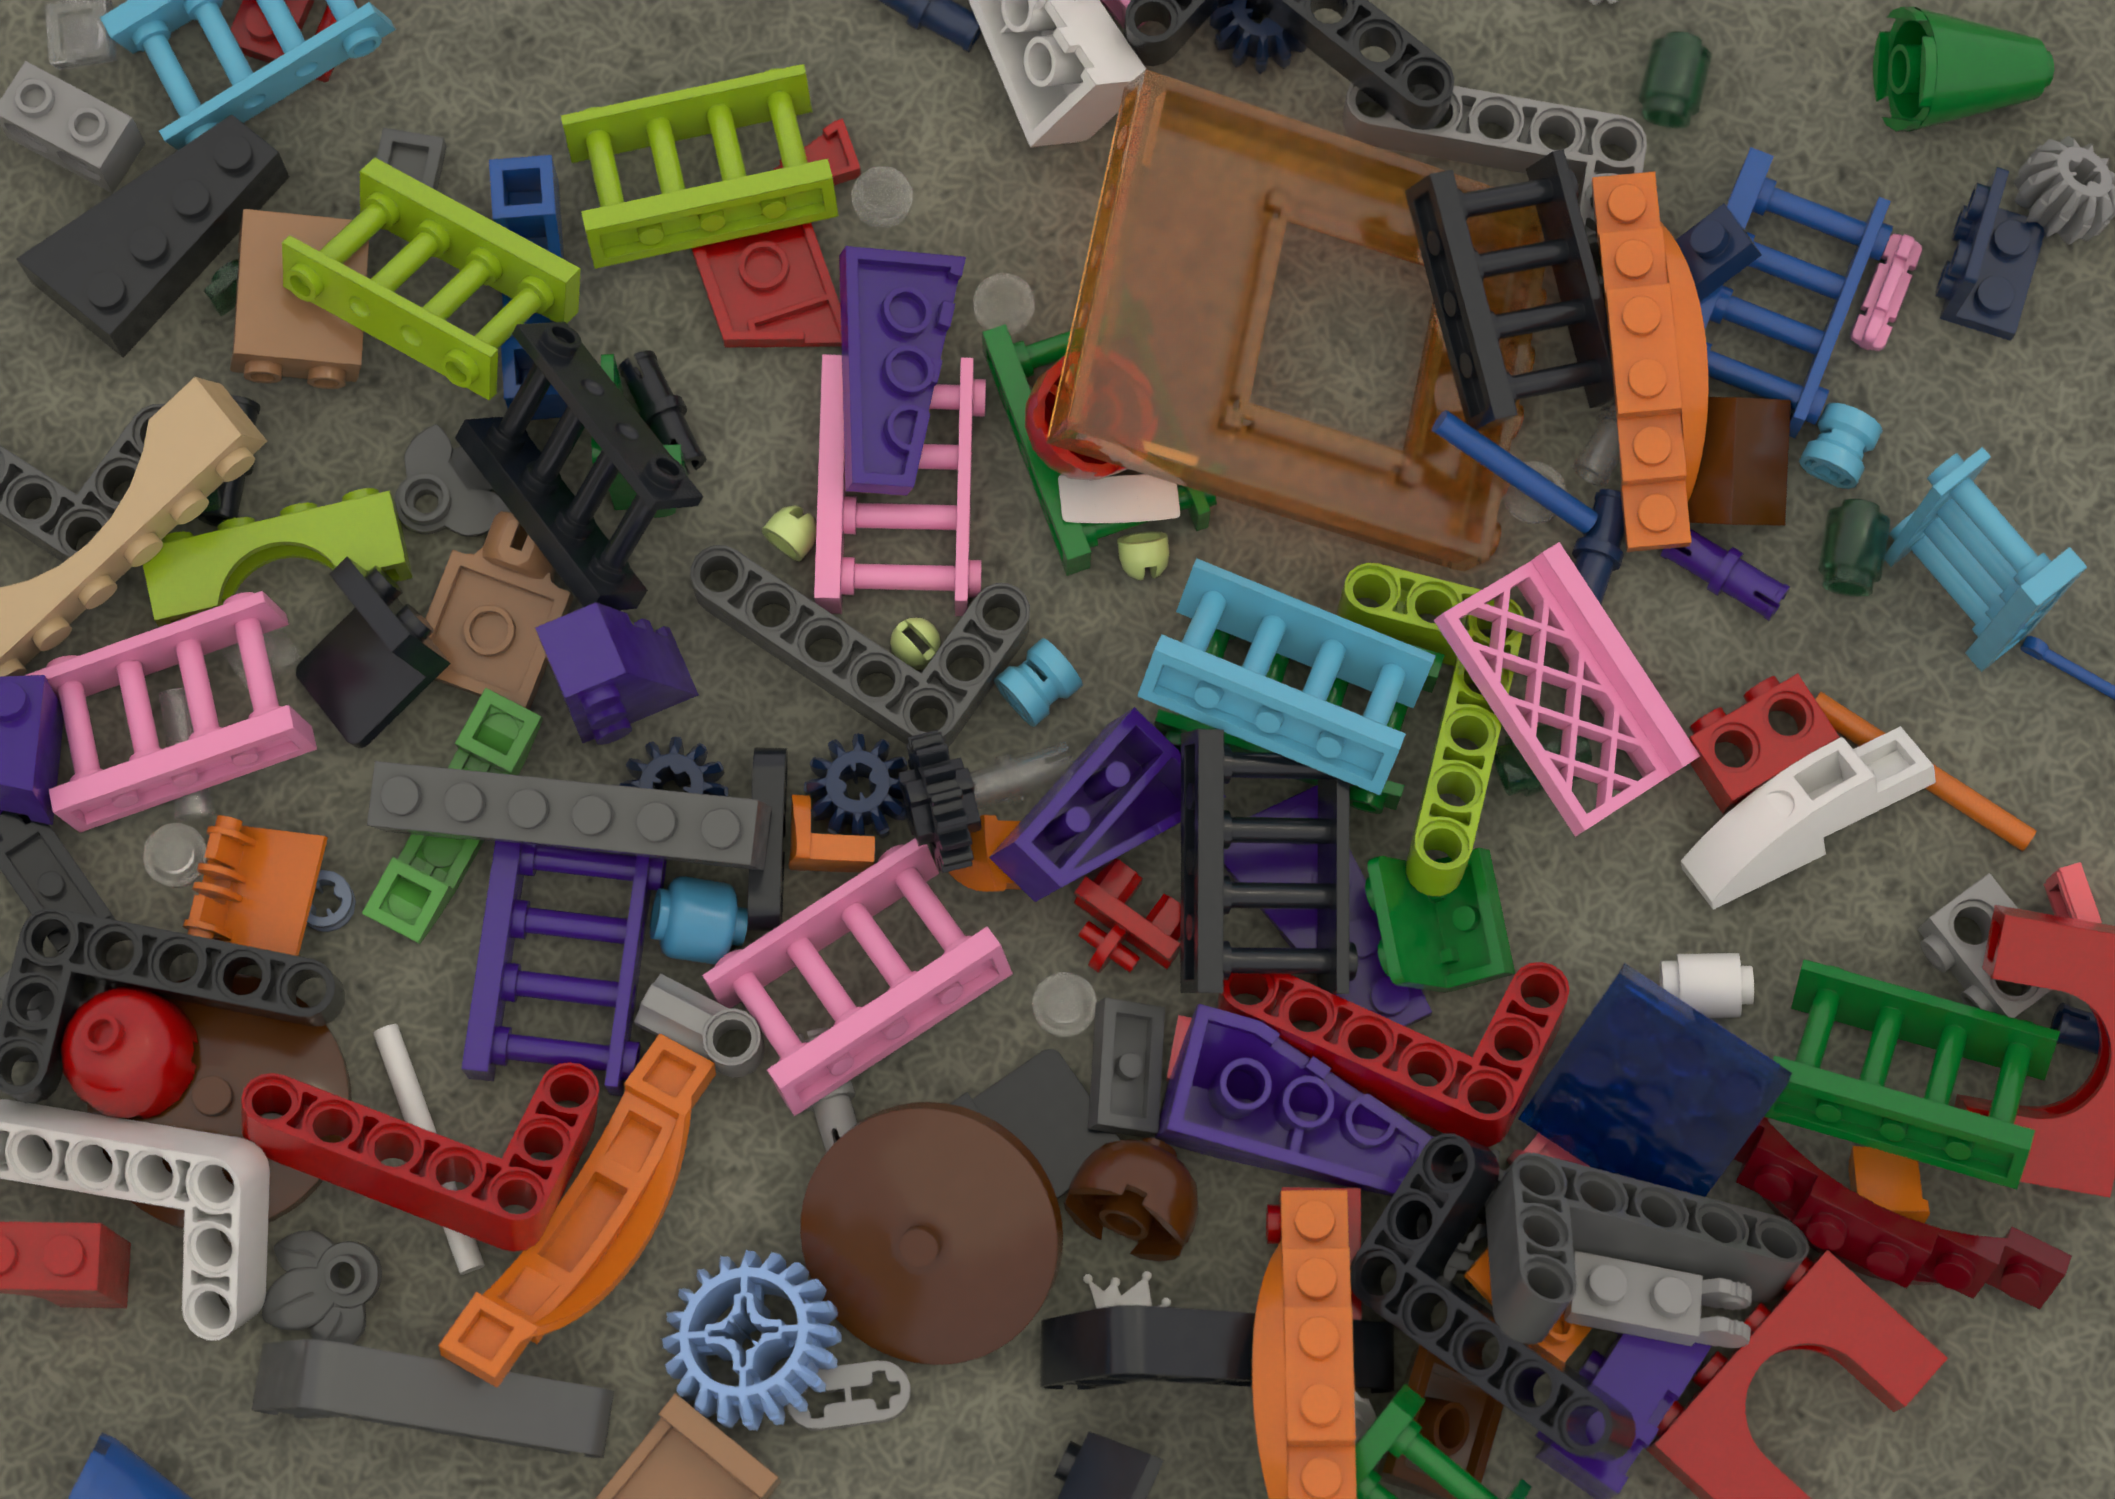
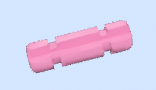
[1850,234,1922,351]

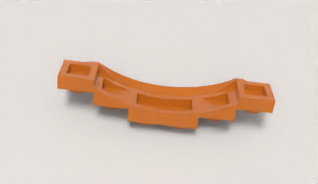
[1591,171,1709,552]
[438,1033,716,1388]
[1252,1190,1356,1499]

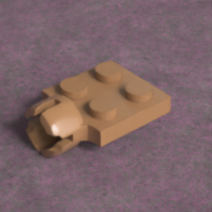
[425,511,574,710]

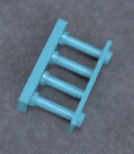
[100,0,396,150]
[1883,447,2087,672]
[1137,558,1436,795]

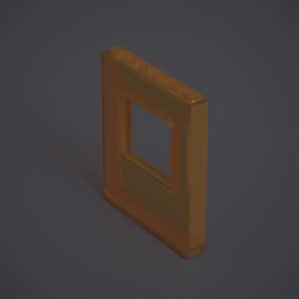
[1046,69,1547,572]

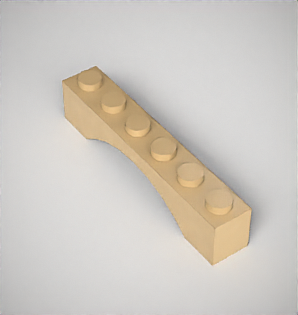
[0,377,267,677]

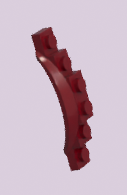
[1684,1080,2072,1310]

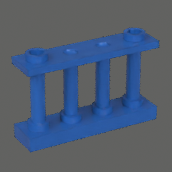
[1700,147,1893,438]

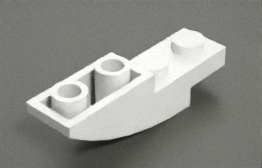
[1681,726,1936,910]

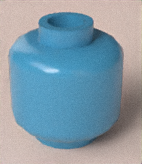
[650,876,748,964]

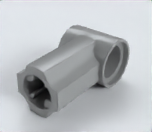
[634,973,765,1078]

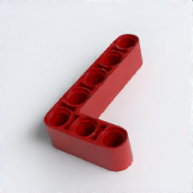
[1217,962,1570,1147]
[241,1062,600,1252]

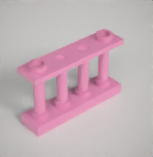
[814,354,986,616]
[25,591,317,833]
[702,838,1013,1116]

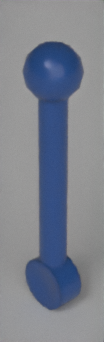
[2020,636,2115,700]

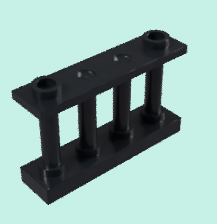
[1405,149,1615,432]
[455,322,704,611]
[1180,729,1358,994]

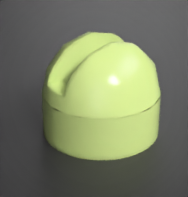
[762,505,817,561]
[1117,532,1169,580]
[890,618,941,670]

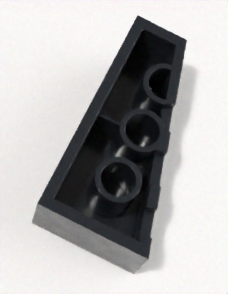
[16,115,289,358]

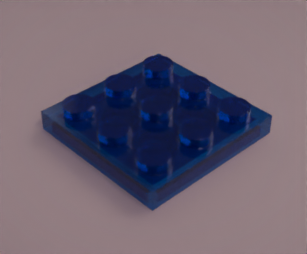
[1518,963,1792,1197]

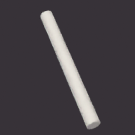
[373,1024,485,1275]

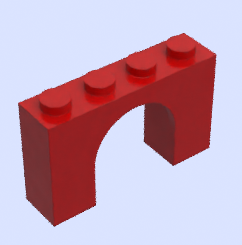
[1954,905,2115,1198]
[0,1222,131,1308]
[1646,1250,1948,1499]

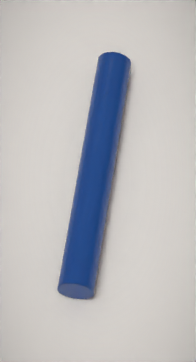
[1432,410,1598,534]

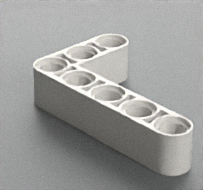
[0,1099,270,1340]

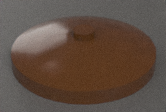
[87,974,352,1234]
[800,1102,1063,1365]

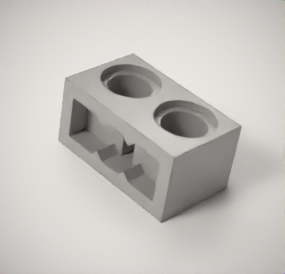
[0,61,145,194]
[1917,873,2053,1018]

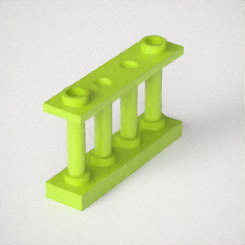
[561,64,839,269]
[282,157,581,401]

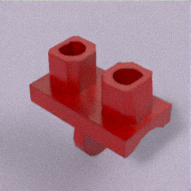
[1074,858,1181,973]

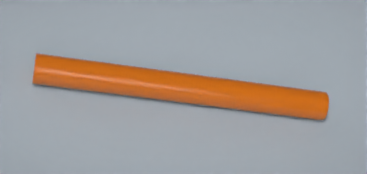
[1815,691,2037,852]

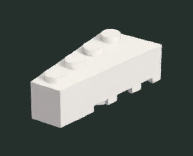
[969,0,1153,147]

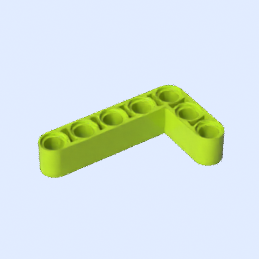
[1337,563,1525,896]

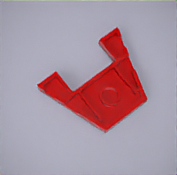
[691,118,861,348]

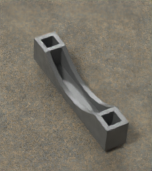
[367,761,771,871]

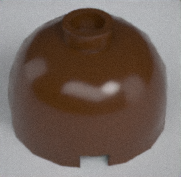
[1064,1137,1199,1262]

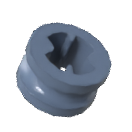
[307,870,356,932]

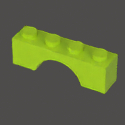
[143,488,413,627]

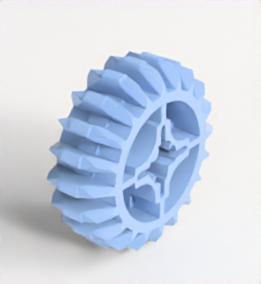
[662,1250,842,1431]

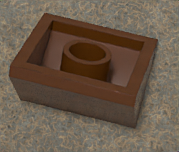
[1688,397,1791,526]
[1377,1344,1504,1499]

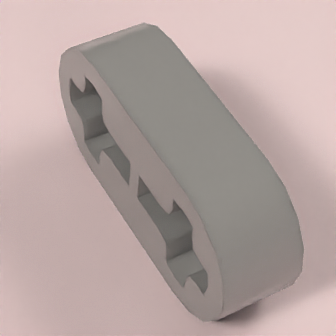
[787,1360,911,1431]

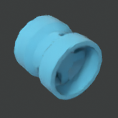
[1799,403,1883,489]
[993,638,1083,727]

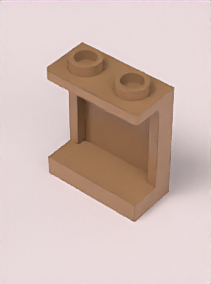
[230,209,369,389]
[596,1393,781,1499]

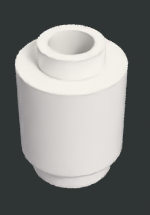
[1659,953,1754,1019]

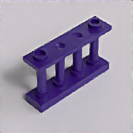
[461,841,667,1096]

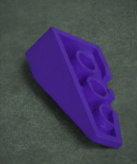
[1154,1004,1434,1197]

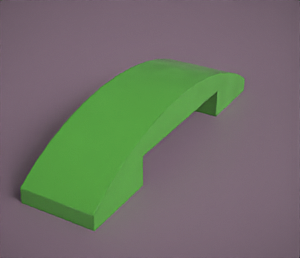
[362,688,543,944]

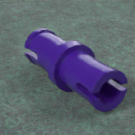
[1661,529,1790,621]

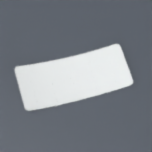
[1058,471,1180,523]

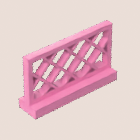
[1434,542,1700,837]

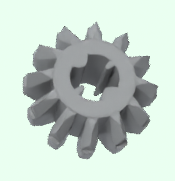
[2013,135,2115,245]

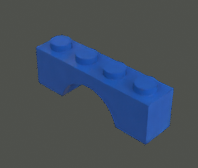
[489,155,568,420]

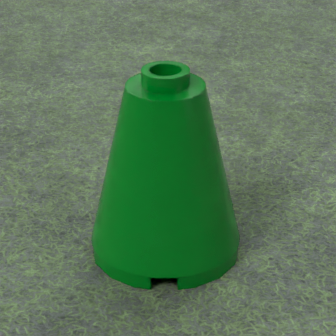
[1873,7,2054,132]

